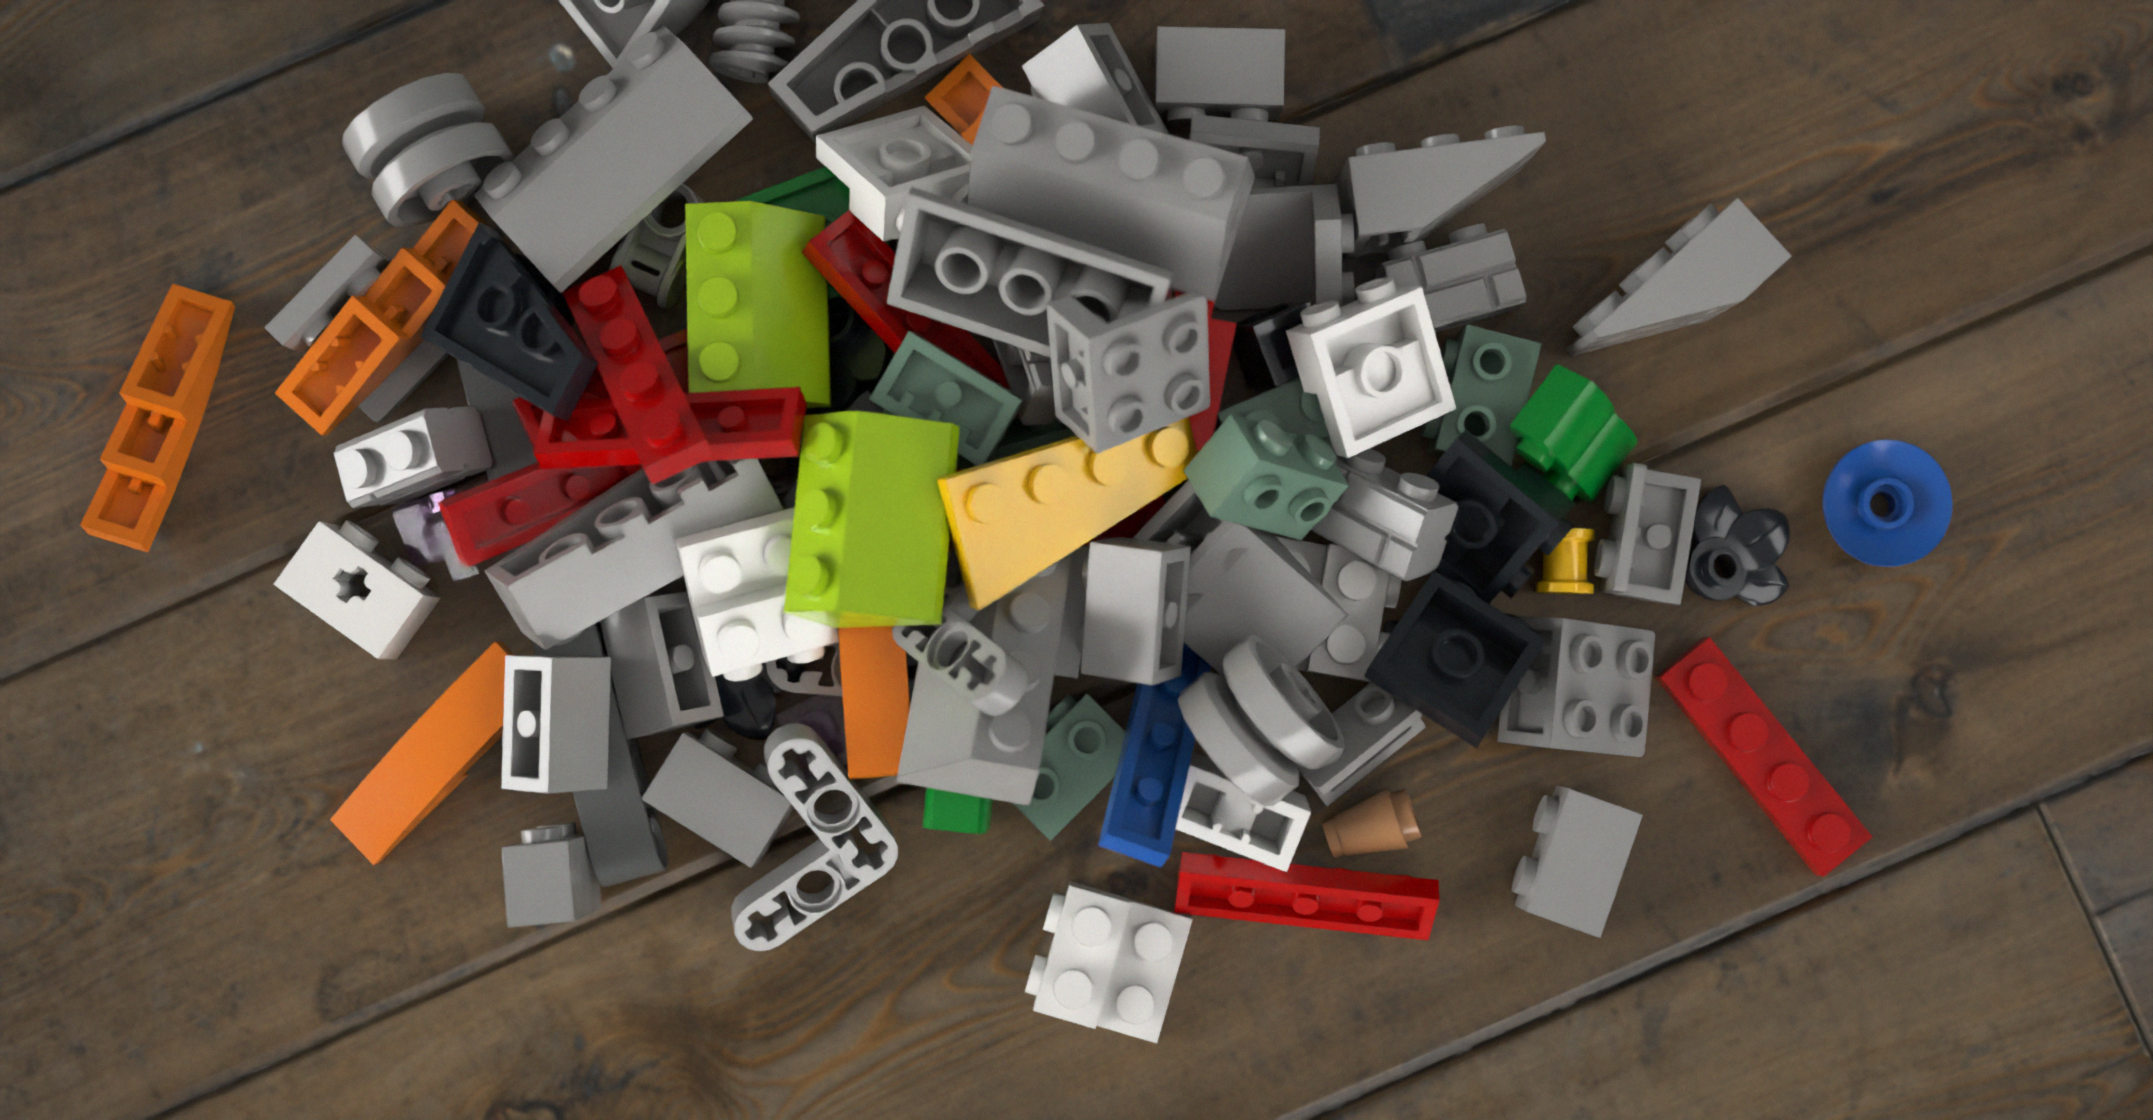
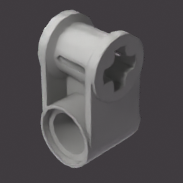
[609,183,704,310]

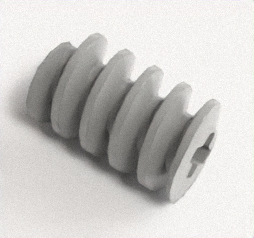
[707,0,800,84]

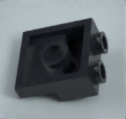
[1426,429,1575,604]
[1364,570,1546,748]

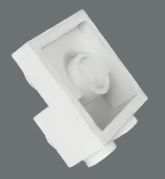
[816,105,973,242]
[1286,277,1456,458]
[675,507,839,681]
[1275,536,1402,682]
[1025,881,1193,1043]

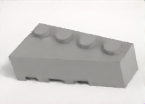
[768,0,1045,142]
[485,458,784,650]

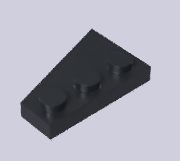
[420,222,599,421]

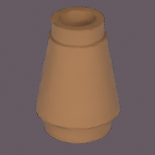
[1322,787,1422,859]

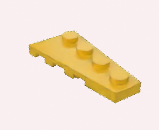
[937,417,1198,610]

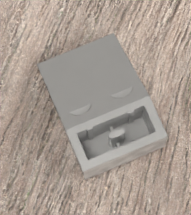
[1335,126,1546,259]
[1566,198,1792,356]
[1133,480,1349,678]

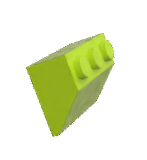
[685,201,831,408]
[783,411,960,628]

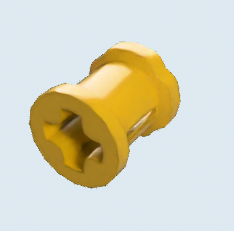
[1535,528,1595,595]

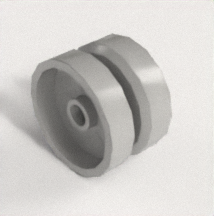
[342,73,515,227]
[1178,635,1345,807]

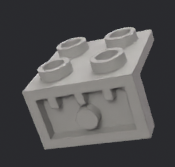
[264,234,450,423]
[1046,290,1210,454]
[1497,616,1655,757]

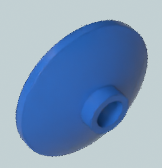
[1822,439,1953,567]

